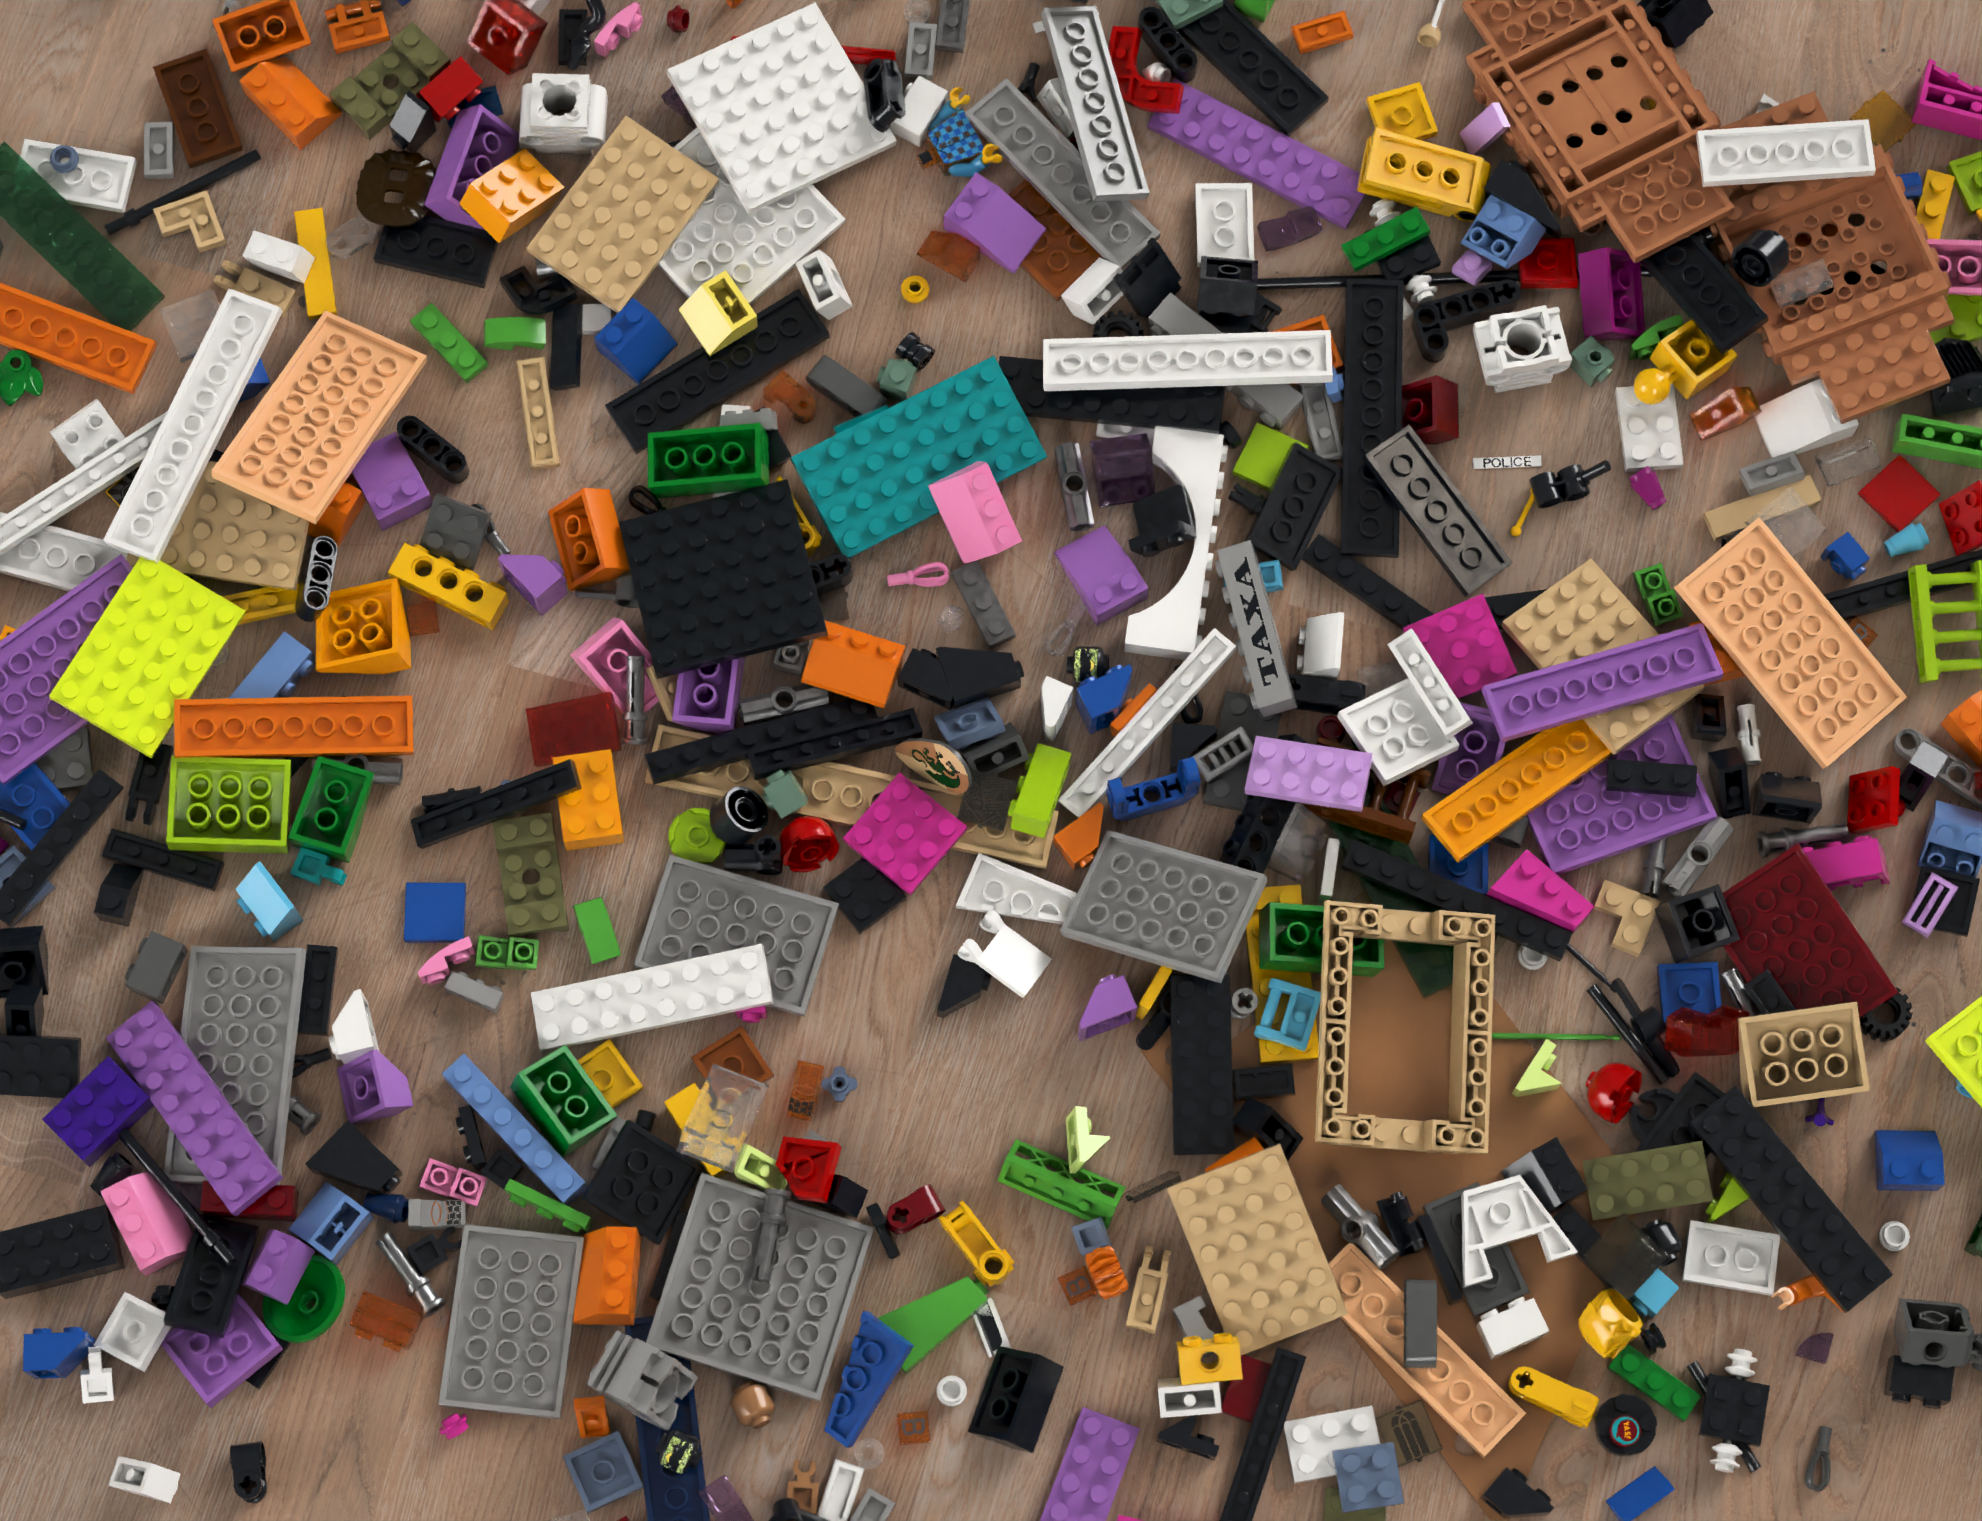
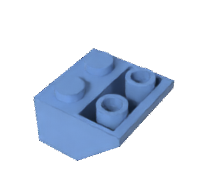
[1461,194,1546,269]
[1917,800,1982,878]
[288,1182,373,1266]

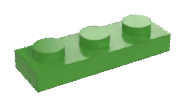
[410,303,488,384]
[504,1179,593,1233]

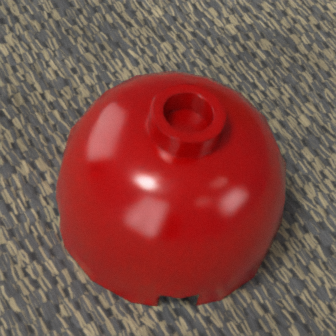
[779,816,839,873]
[1586,1063,1642,1124]

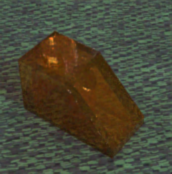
[917,230,980,282]
[1689,387,1762,440]

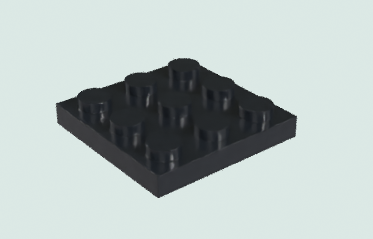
[581,1120,704,1245]

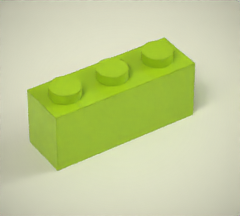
[1008,743,1071,838]

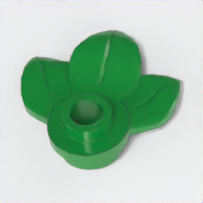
[0,349,43,406]

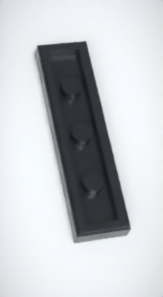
[102,828,225,891]

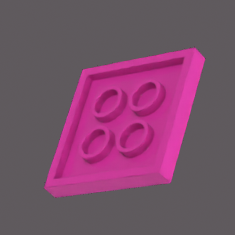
[1402,593,1518,700]
[843,772,967,895]

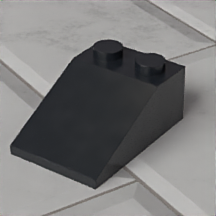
[1484,159,1562,238]

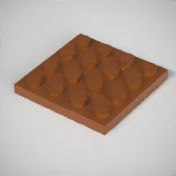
[1008,179,1104,302]

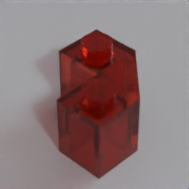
[1665,1004,1750,1057]

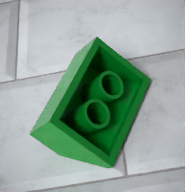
[510,1045,618,1158]

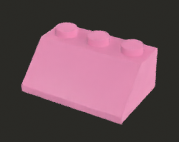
[1926,239,1982,296]
[928,461,1022,564]
[100,1172,193,1276]

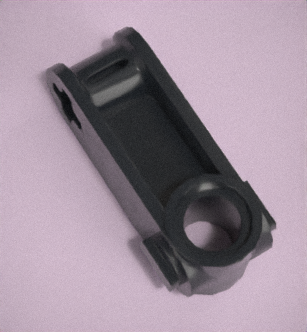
[863,58,906,133]
[1289,674,1366,715]

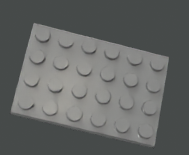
[1060,830,1268,983]
[634,855,839,1017]
[438,1224,584,1420]

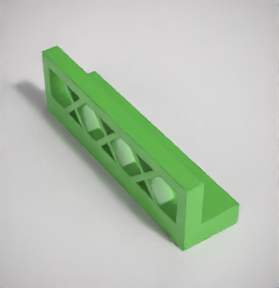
[997,1139,1126,1229]

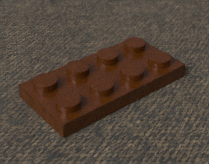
[153,49,243,169]

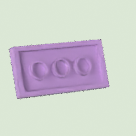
[1244,736,1373,812]

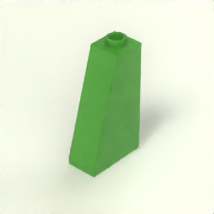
[878,1276,989,1375]

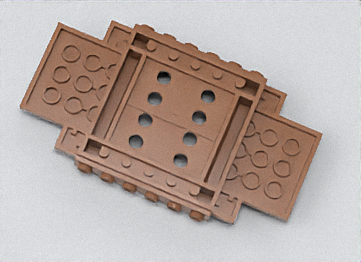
[1462,0,1735,263]
[1707,91,1954,424]

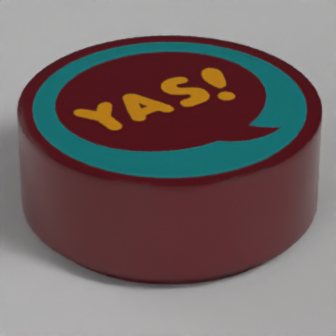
[1609,1415,1641,1447]

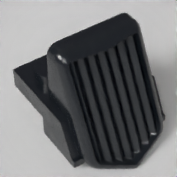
[1929,338,1982,417]

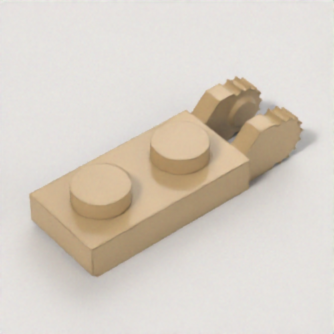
[213,260,297,317]
[1125,1245,1171,1334]

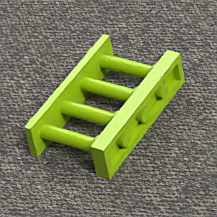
[1908,560,1982,684]

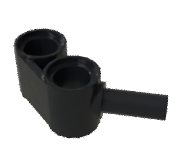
[1530,460,1611,508]

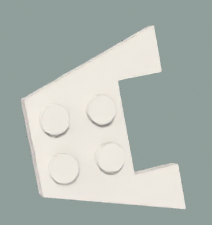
[1461,1175,1578,1288]

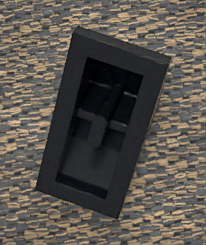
[1169,723,1218,774]

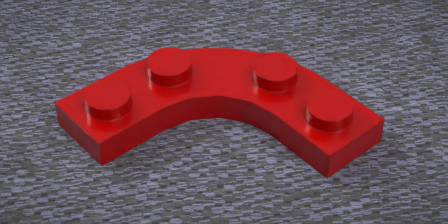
[1108,26,1184,114]

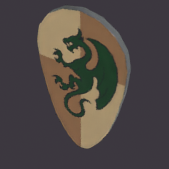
[895,739,972,794]

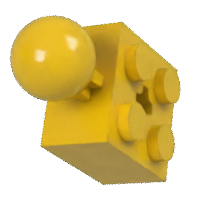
[1633,320,1738,405]

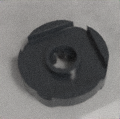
[1595,1394,1657,1456]

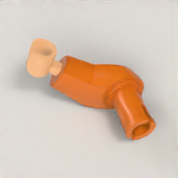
[1771,1274,1844,1313]

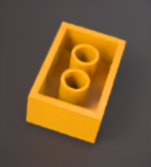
[459,148,565,243]
[553,749,625,851]

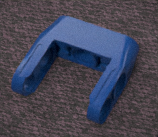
[1106,757,1200,821]

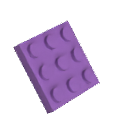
[161,1293,283,1408]

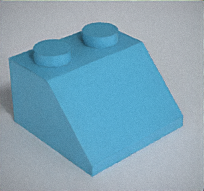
[235,861,303,942]

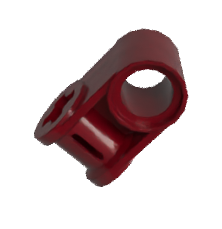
[887,1184,946,1235]

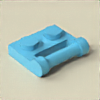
[1254,978,1321,1051]

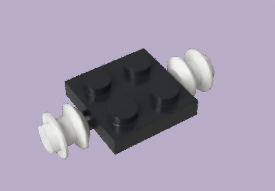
[1369,199,1441,304]
[1698,1349,1770,1473]

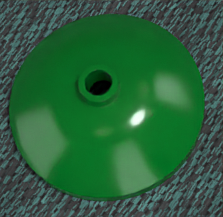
[262,1255,345,1344]

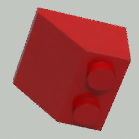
[416,56,483,123]

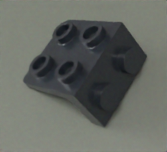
[1128,485,1197,557]

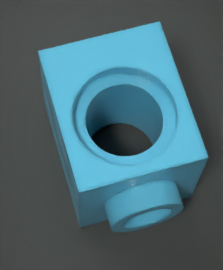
[1629,1267,1680,1319]

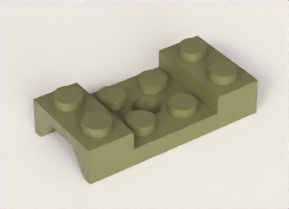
[329,22,451,140]
[493,812,569,937]

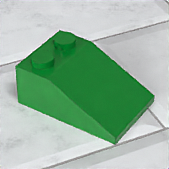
[288,756,375,863]

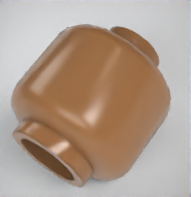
[731,1381,776,1429]

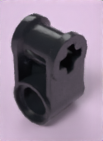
[230,1441,267,1503]

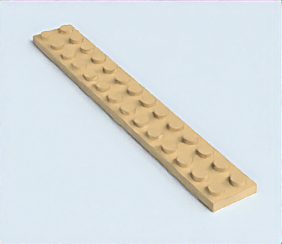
[645,724,1059,870]

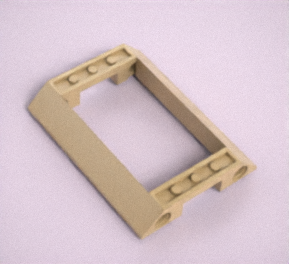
[1315,900,1495,1154]

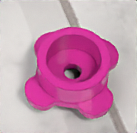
[439,1412,469,1440]

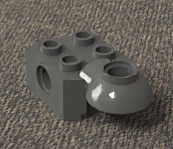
[1894,1298,1982,1372]

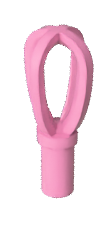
[887,562,949,587]

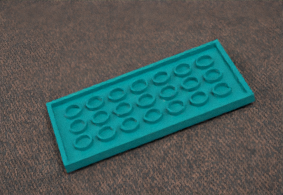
[790,356,1048,559]

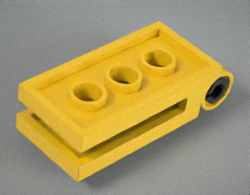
[1357,128,1491,222]

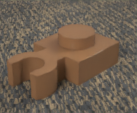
[787,1460,819,1515]

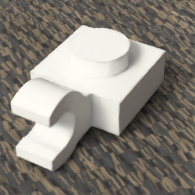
[80,1346,114,1403]

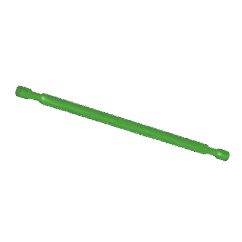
[1492,1033,1620,1041]

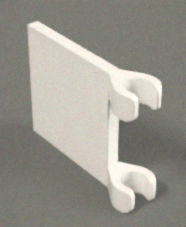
[958,910,1052,998]

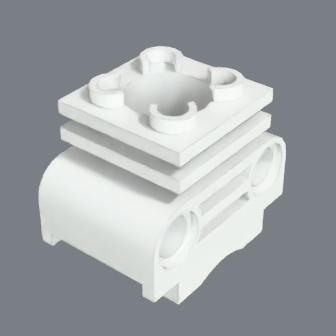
[519,73,608,155]
[1473,305,1572,393]

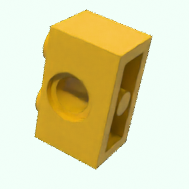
[1176,1333,1243,1385]

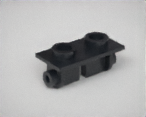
[1376,1191,1425,1257]

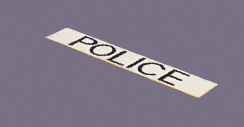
[1472,456,1542,469]

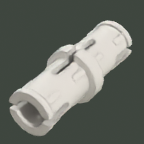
[1737,704,1762,765]

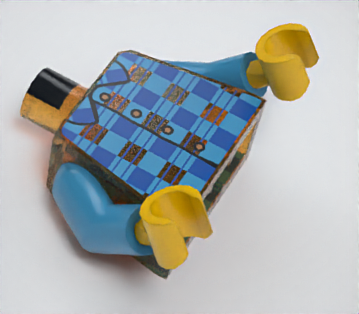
[917,87,1002,178]

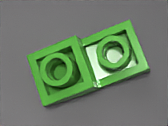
[1628,314,1684,360]
[484,317,546,351]
[1632,563,1683,626]
[572,897,621,964]
[474,935,539,970]

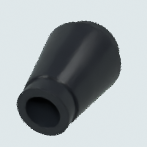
[90,1152,135,1197]

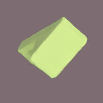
[1512,1039,1561,1097]
[1065,1106,1110,1174]
[734,1144,788,1191]

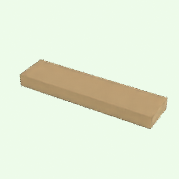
[516,357,560,471]
[1703,475,1821,541]

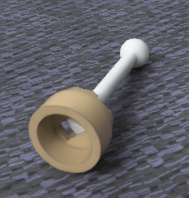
[1417,0,1445,48]

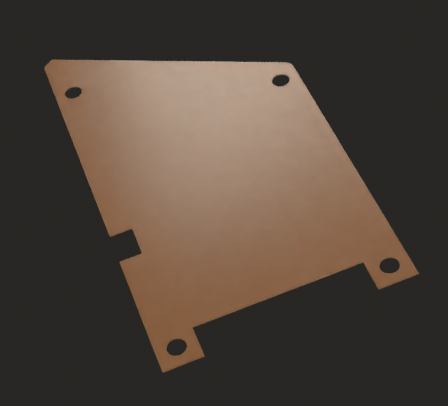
[1140,883,1636,1521]

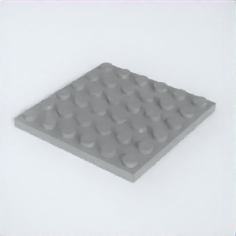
[646,1173,874,1402]

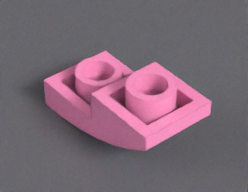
[594,2,643,57]
[418,936,476,985]
[418,1158,487,1207]

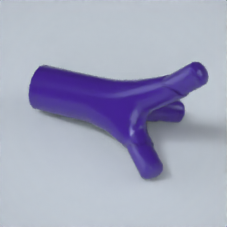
[1805,1098,1834,1126]

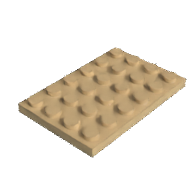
[526,116,719,313]
[126,461,309,591]
[1501,558,1705,755]
[1167,1143,1348,1356]

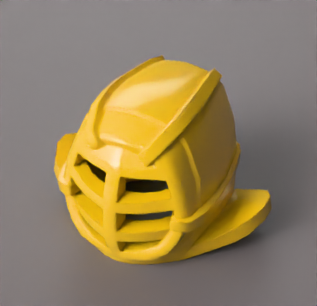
[1578,1288,1644,1359]

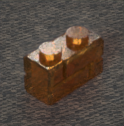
[350,1291,423,1352]

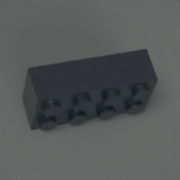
[0,1205,125,1299]

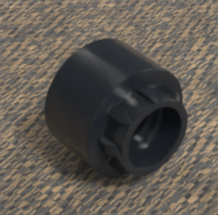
[1731,230,1790,287]
[710,786,768,845]

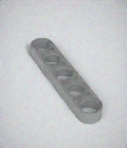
[1893,728,1982,810]

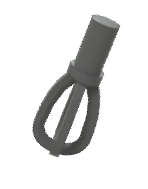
[471,503,511,555]
[1805,1426,1832,1491]

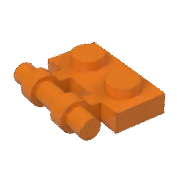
[325,0,390,54]

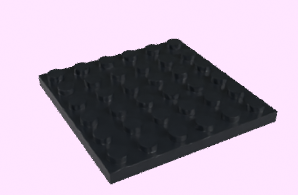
[619,479,828,679]

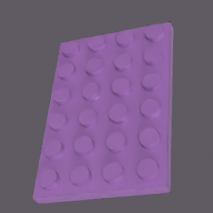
[1526,714,1717,875]

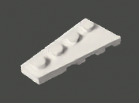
[956,853,1077,924]

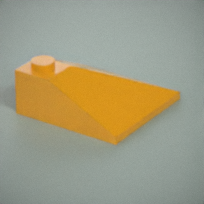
[316,577,411,674]

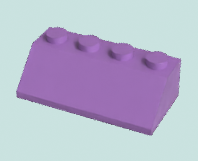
[424,104,519,229]
[672,657,745,734]

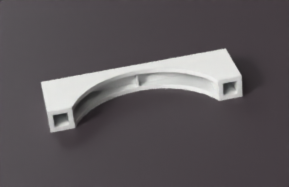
[1124,426,1228,660]

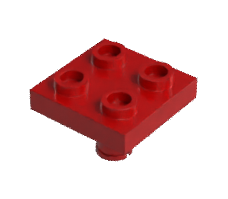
[1938,480,1982,556]
[1847,766,1906,835]

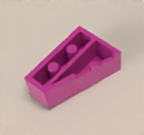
[1911,58,1982,140]
[1802,836,1890,891]
[1486,849,1595,934]

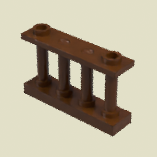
[1296,737,1431,845]

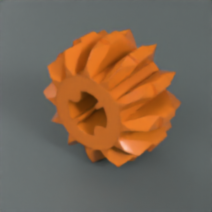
[1085,1245,1129,1299]

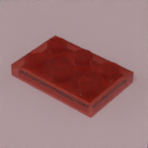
[526,692,622,767]

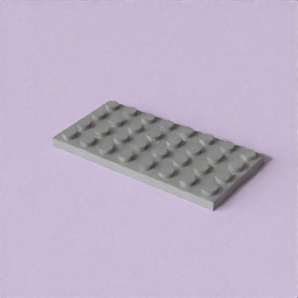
[164,946,307,1185]

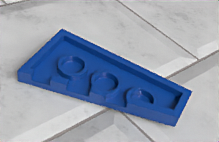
[824,1311,914,1448]

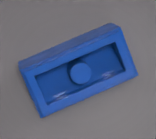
[1605,1466,1675,1521]

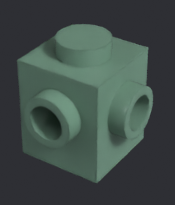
[1570,336,1615,387]
[876,358,917,402]
[762,769,808,819]

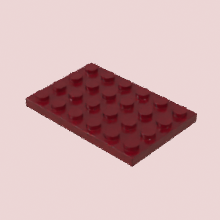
[1723,843,1899,1019]

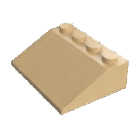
[1738,1002,1870,1107]

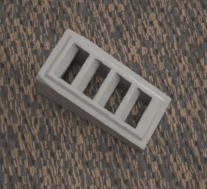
[1192,726,1254,782]

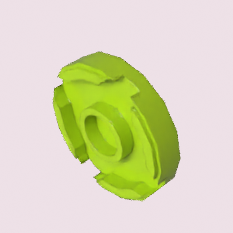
[668,808,727,865]

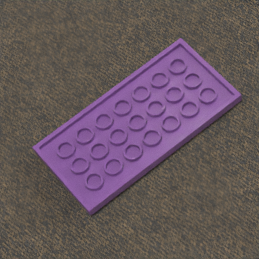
[0,554,133,786]

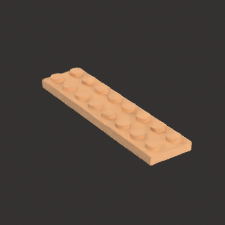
[1328,1243,1526,1458]

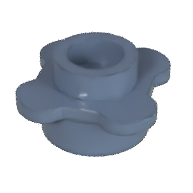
[822,1066,857,1102]

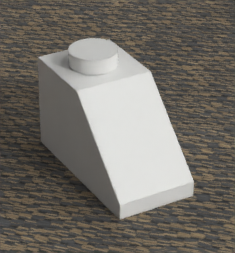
[108,1456,181,1503]

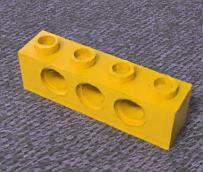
[388,542,509,631]

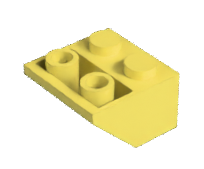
[679,270,758,357]

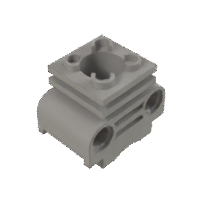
[587,1330,698,1431]

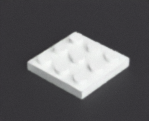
[1337,678,1460,786]

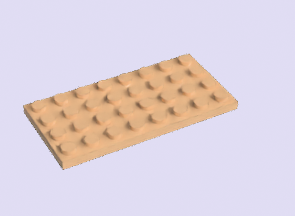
[212,311,427,524]
[1674,517,1907,769]

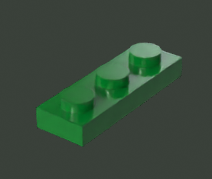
[1341,207,1430,272]
[1607,1344,1701,1422]

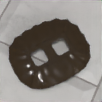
[356,149,436,227]

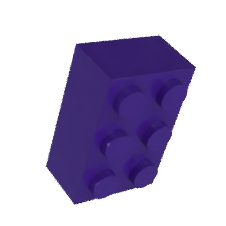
[42,1056,154,1167]

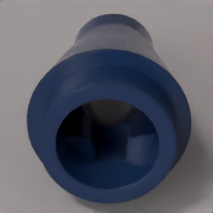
[363,1193,409,1224]

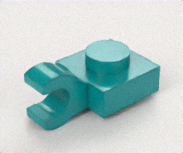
[290,847,347,886]

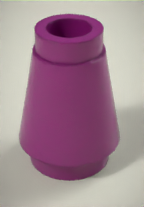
[1629,466,1667,510]

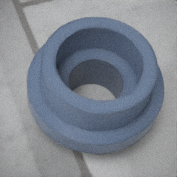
[50,145,79,173]

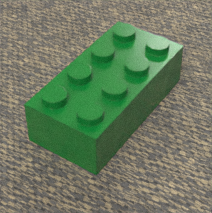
[648,423,769,498]
[1259,902,1384,977]

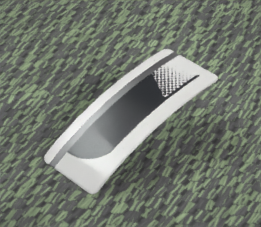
[973,1298,1011,1357]

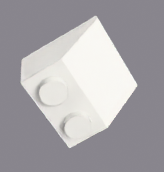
[1296,612,1344,680]
[329,989,380,1065]

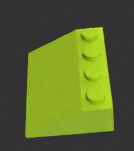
[166,756,291,854]

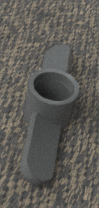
[575,576,639,608]

